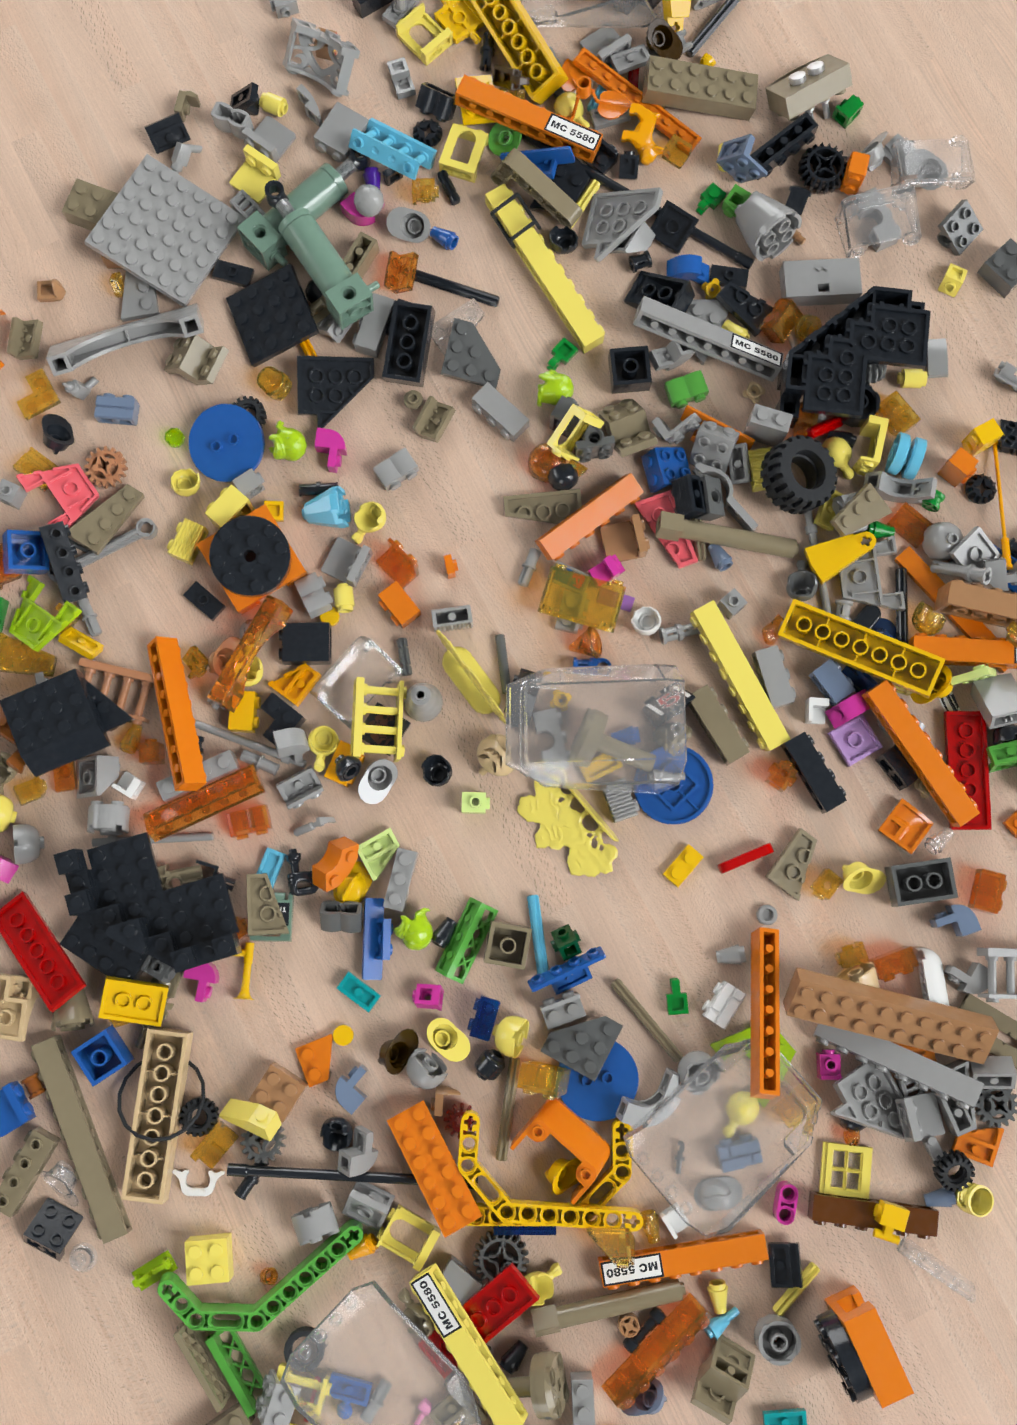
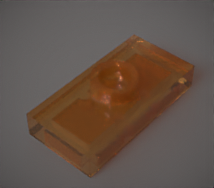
[53,762,77,793]

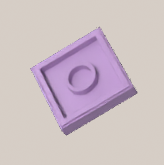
[827,713,883,767]

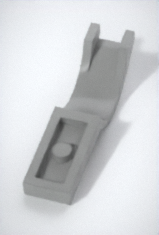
[609,29,693,75]
[692,462,758,532]

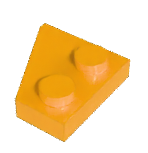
[268,663,322,707]

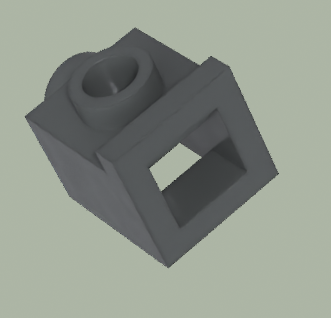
[140,955,176,983]

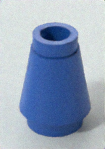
[430,226,459,250]

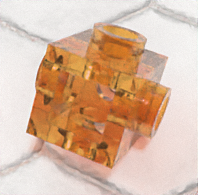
[765,760,798,792]

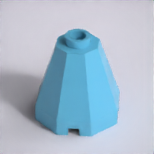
[302,486,351,528]

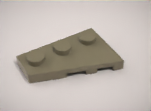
[830,483,893,537]
[765,828,817,901]
[246,873,289,936]

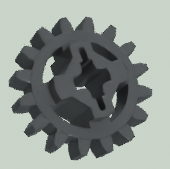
[975,1089,1017,1128]
[240,1126,287,1164]

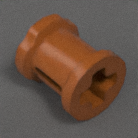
[21,1072,46,1100]

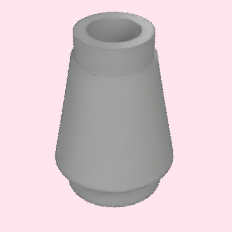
[716,944,746,965]

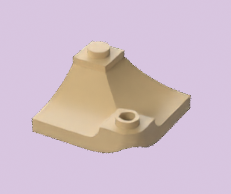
[0,973,39,1042]

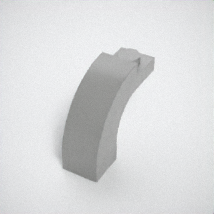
[864,471,937,504]
[615,1067,680,1126]

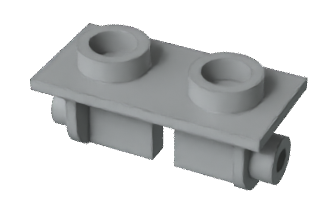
[993,361,1017,392]

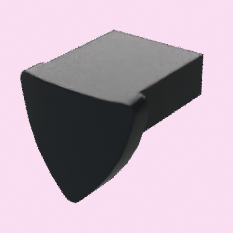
[786,185,812,215]

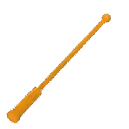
[992,441,1013,570]

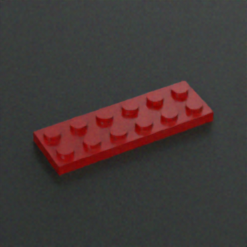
[944,711,992,830]
[0,891,87,1012]
[418,1263,540,1377]

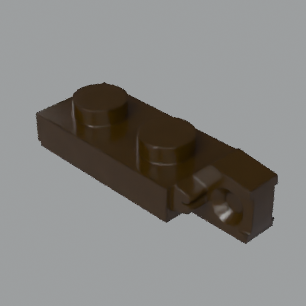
[493,65,530,90]

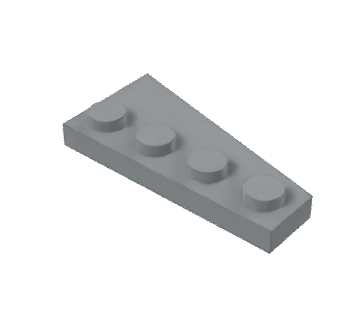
[121,271,160,322]

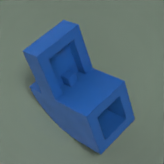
[666,254,709,285]

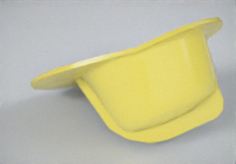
[842,862,886,894]
[427,1018,470,1062]

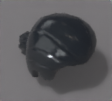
[320,1117,353,1152]

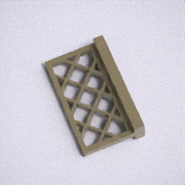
[173,1314,234,1413]

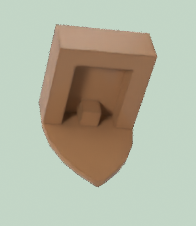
[37,279,66,302]
[431,1085,461,1117]

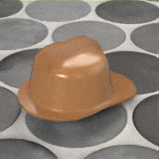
[208,636,246,679]

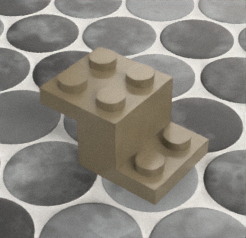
[164,335,229,385]
[598,399,658,458]
[690,1334,756,1425]

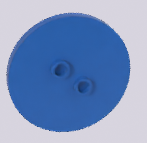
[189,404,265,482]
[633,746,714,825]
[557,1041,639,1121]

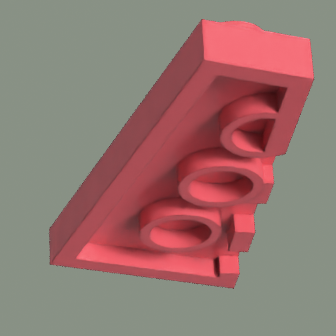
[634,490,698,569]

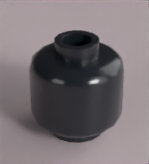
[475,1049,505,1081]

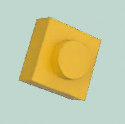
[264,501,284,522]

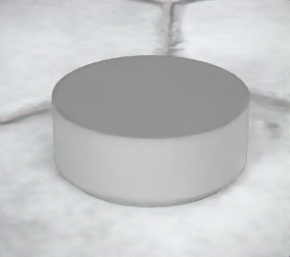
[756,905,778,925]

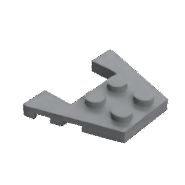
[839,535,906,611]

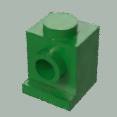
[832,95,864,129]

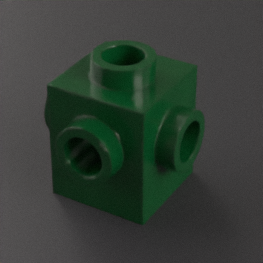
[550,924,582,961]

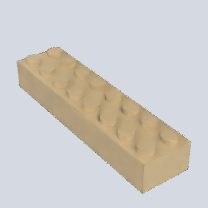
[121,1027,193,1205]

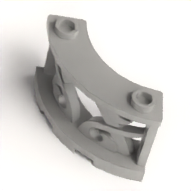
[283,17,360,97]

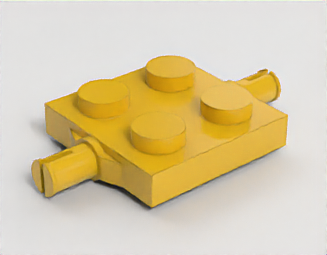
[434,0,485,45]

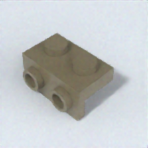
[7,317,43,360]
[412,396,456,443]

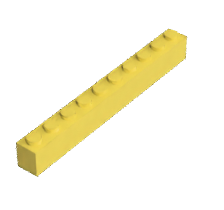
[485,184,605,354]

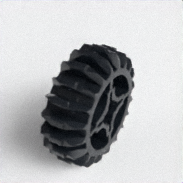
[798,142,847,195]

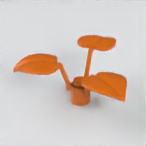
[559,58,631,122]

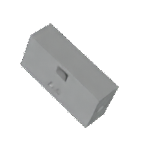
[779,258,862,307]

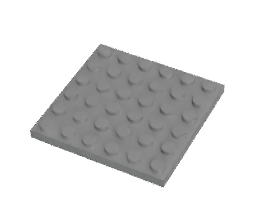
[84,154,245,307]

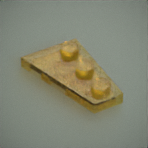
[0,633,57,677]

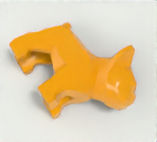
[621,103,664,166]

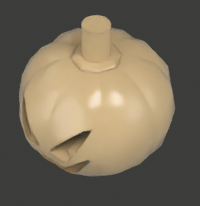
[477,734,520,776]

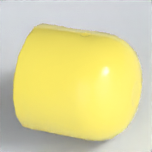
[955,1182,994,1217]

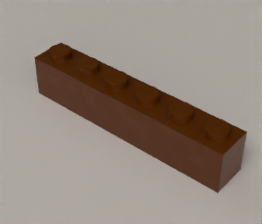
[807,1191,939,1239]

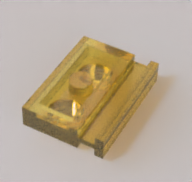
[13,447,58,492]

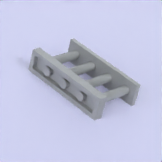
[977,947,1017,1003]

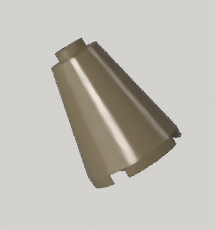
[51,988,94,1031]

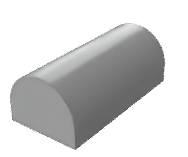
[729,443,752,485]

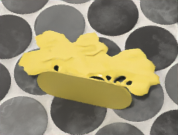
[436,630,507,726]
[517,773,619,877]

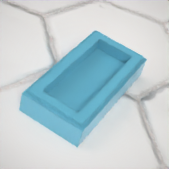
[256,847,286,888]

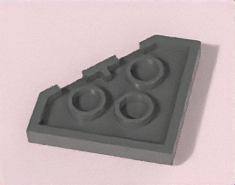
[440,318,501,389]
[541,1016,623,1082]

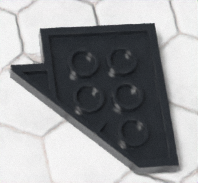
[297,356,374,428]

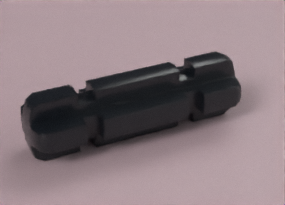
[437,170,460,206]

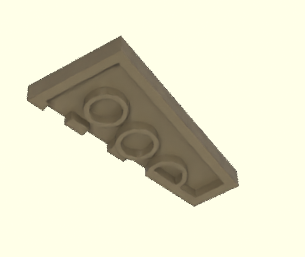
[68,484,144,555]

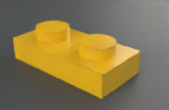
[58,627,104,660]
[662,844,704,888]

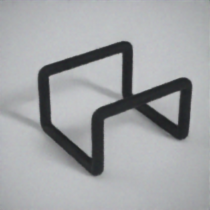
[490,193,541,249]

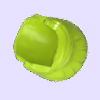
[537,369,574,407]
[268,420,307,461]
[393,908,433,950]

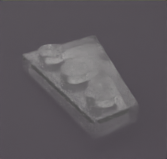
[431,298,484,356]

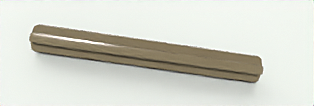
[611,978,683,1062]
[496,1057,520,1161]

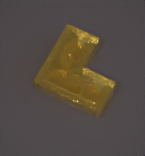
[17,368,61,420]

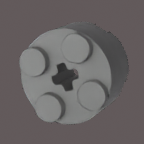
[87,801,130,836]
[291,1201,340,1246]
[754,1314,801,1366]

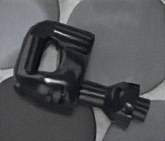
[285,849,319,896]

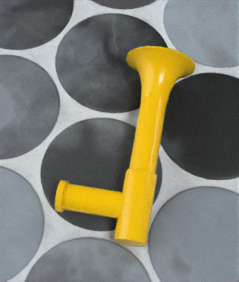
[233,943,255,1000]

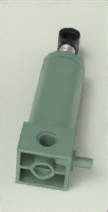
[237,149,371,271]
[265,180,380,330]

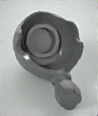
[786,560,818,602]

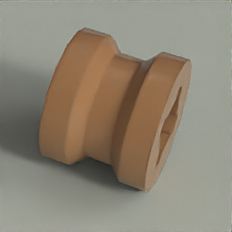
[617,1312,640,1338]

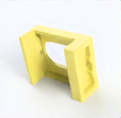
[396,3,453,66]
[439,123,488,183]
[546,404,605,461]
[852,415,889,476]
[376,1204,441,1272]

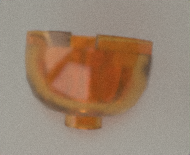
[528,442,566,483]

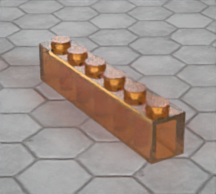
[143,764,266,842]
[601,1293,713,1410]

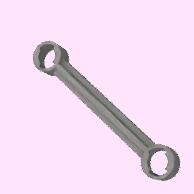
[48,518,158,583]

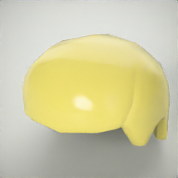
[171,468,200,497]

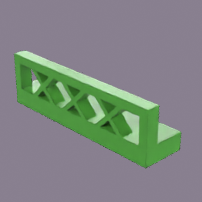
[986,740,1017,773]
[435,897,498,984]
[205,1331,264,1418]

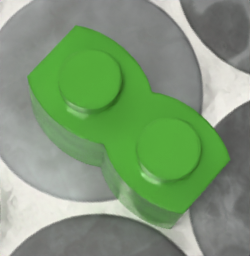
[664,370,709,409]

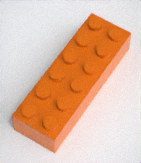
[387,1100,483,1238]

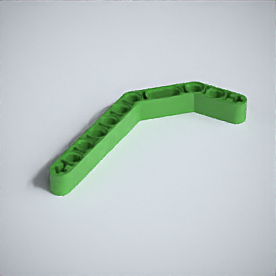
[157,1219,363,1332]

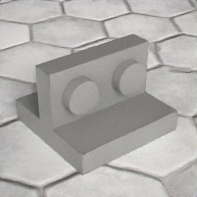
[948,526,1001,582]
[342,1182,395,1231]

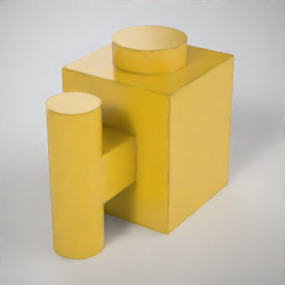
[873,1199,910,1245]

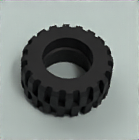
[760,435,838,514]

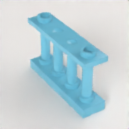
[348,118,437,180]

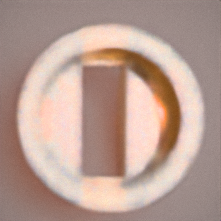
[843,1131,860,1146]
[259,1267,278,1285]

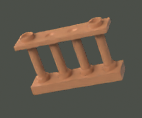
[78,657,154,726]

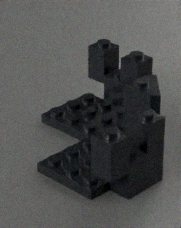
[775,286,931,428]
[53,832,242,973]

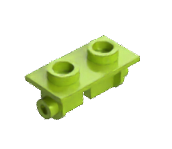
[131,1250,178,1291]

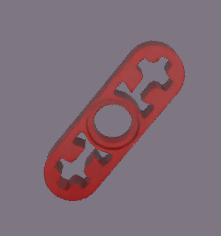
[717,843,774,874]

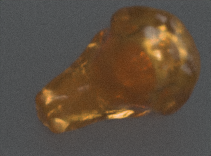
[762,614,784,645]

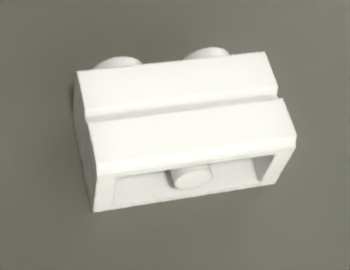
[702,980,746,1030]

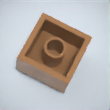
[249,1062,308,1123]

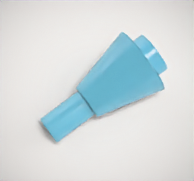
[703,1307,740,1340]

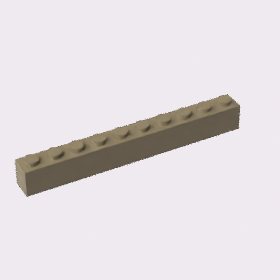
[31,1035,132,1244]

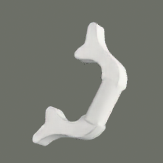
[172,1169,225,1197]

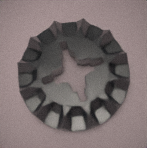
[413,118,442,147]
[965,473,997,504]

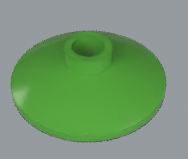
[488,123,522,157]

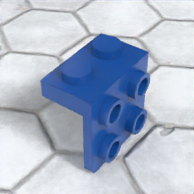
[641,447,691,493]
[0,1080,37,1137]

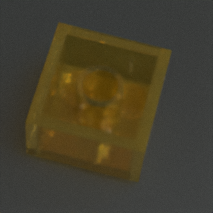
[517,1060,571,1100]

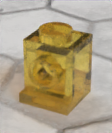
[412,178,439,205]
[810,868,844,900]
[834,941,869,969]

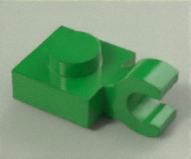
[696,182,727,216]
[547,338,578,371]
[666,978,689,1015]

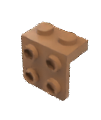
[600,514,650,562]

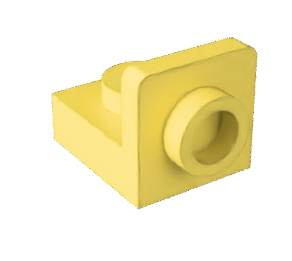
[938,263,968,297]

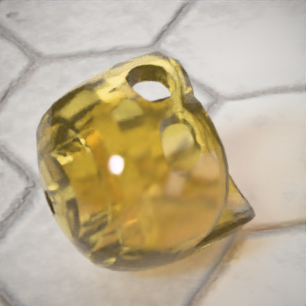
[257,366,293,401]
[912,601,947,636]

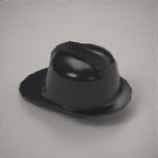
[41,414,74,455]

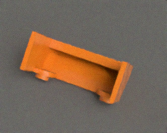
[510,1097,611,1205]

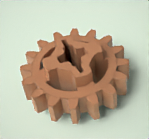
[84,446,128,489]

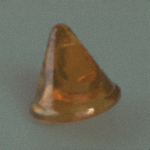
[569,626,602,659]

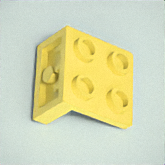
[229,144,281,204]

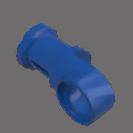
[573,657,612,677]

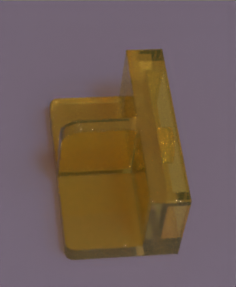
[190,1120,239,1169]

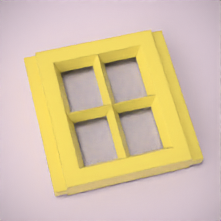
[819,1141,873,1199]

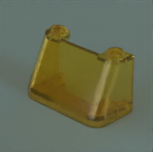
[538,563,626,633]

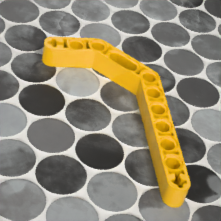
[458,1110,643,1232]
[467,1118,632,1226]

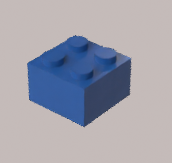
[2,530,49,575]
[71,1024,135,1087]

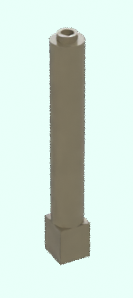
[655,511,799,559]
[530,1279,686,1337]

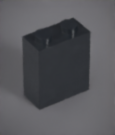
[278,622,332,665]

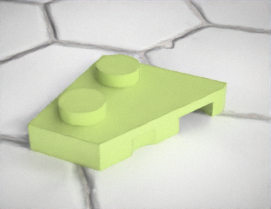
[951,664,997,685]
[358,828,400,881]

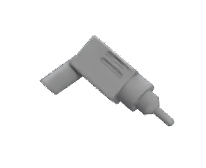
[170,142,202,174]
[62,377,99,400]
[922,1136,949,1175]

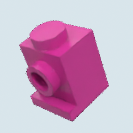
[412,983,444,1011]
[816,1049,842,1080]

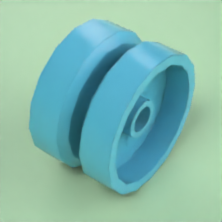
[885,432,927,480]

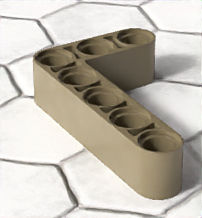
[491,148,582,228]

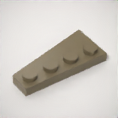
[503,489,582,524]

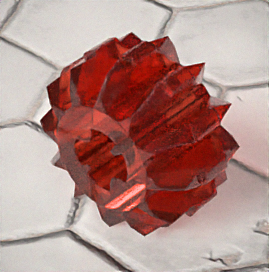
[443,1102,477,1139]

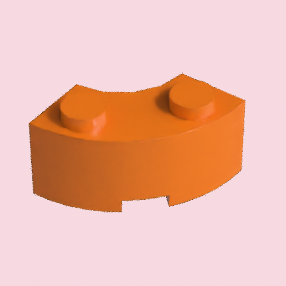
[312,836,359,892]

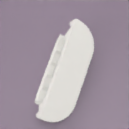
[915,947,949,1006]

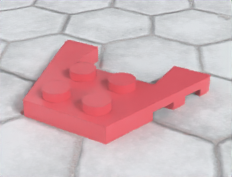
[16,463,99,529]

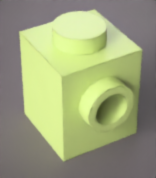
[461,792,490,814]

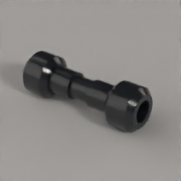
[623,1307,667,1354]

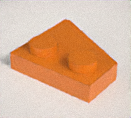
[295,1033,333,1088]
[951,1127,1004,1167]

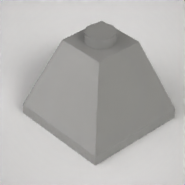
[610,222,656,253]
[77,755,120,799]

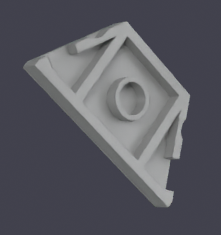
[687,299,729,365]

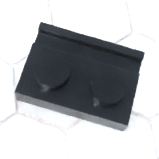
[144,112,191,154]
[768,1242,803,1288]

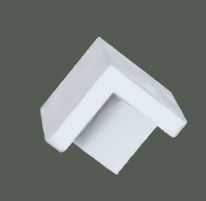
[805,697,829,724]
[111,771,146,800]
[659,1203,690,1239]

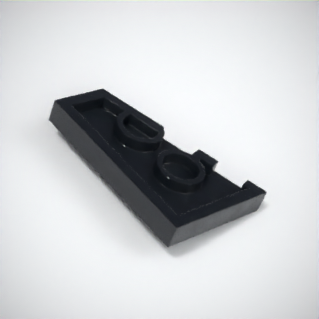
[715,282,781,337]

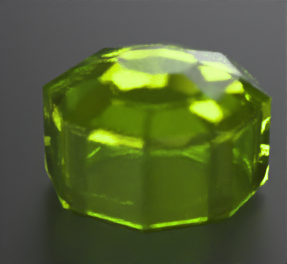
[165,428,185,448]

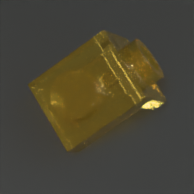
[182,645,209,680]
[13,776,47,806]

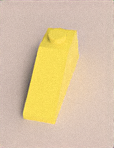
[219,1098,282,1142]

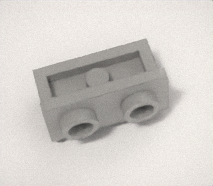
[276,766,324,810]

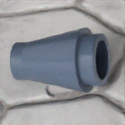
[708,544,733,572]
[923,1187,957,1207]

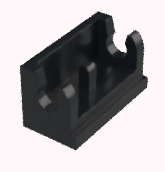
[875,744,919,791]

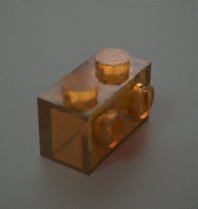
[868,946,919,982]

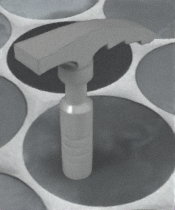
[293,817,336,836]

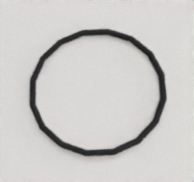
[117,1060,205,1142]

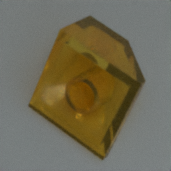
[587,1228,635,1268]

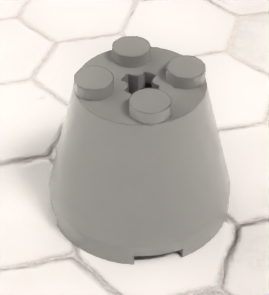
[735,191,802,261]

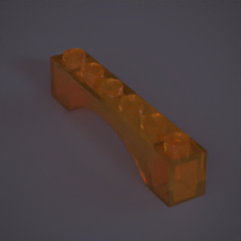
[207,595,293,713]

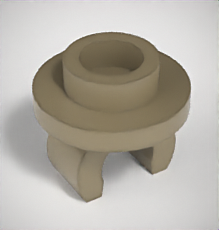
[404,390,423,411]

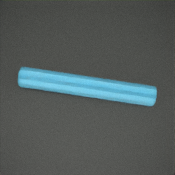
[527,895,549,974]

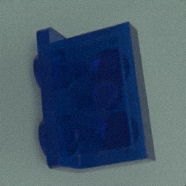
[467,994,500,1041]

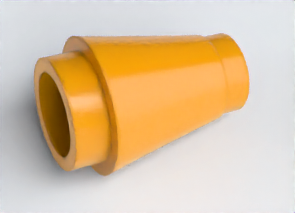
[347,1233,378,1261]

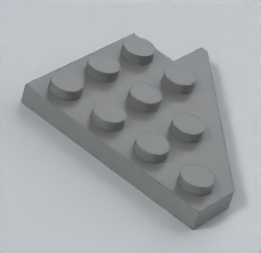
[581,187,663,262]
[830,1061,904,1139]

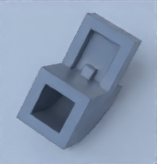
[929,905,982,937]
[335,1064,368,1115]

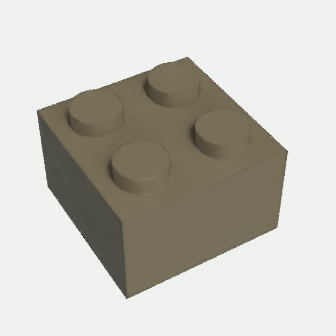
[483,920,532,970]

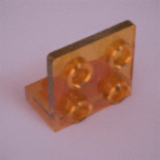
[375,538,419,589]

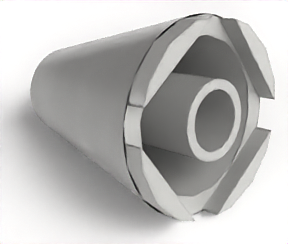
[404,683,443,722]

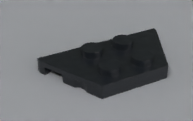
[530,156,590,212]
[85,679,134,732]

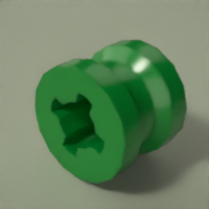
[920,490,945,512]

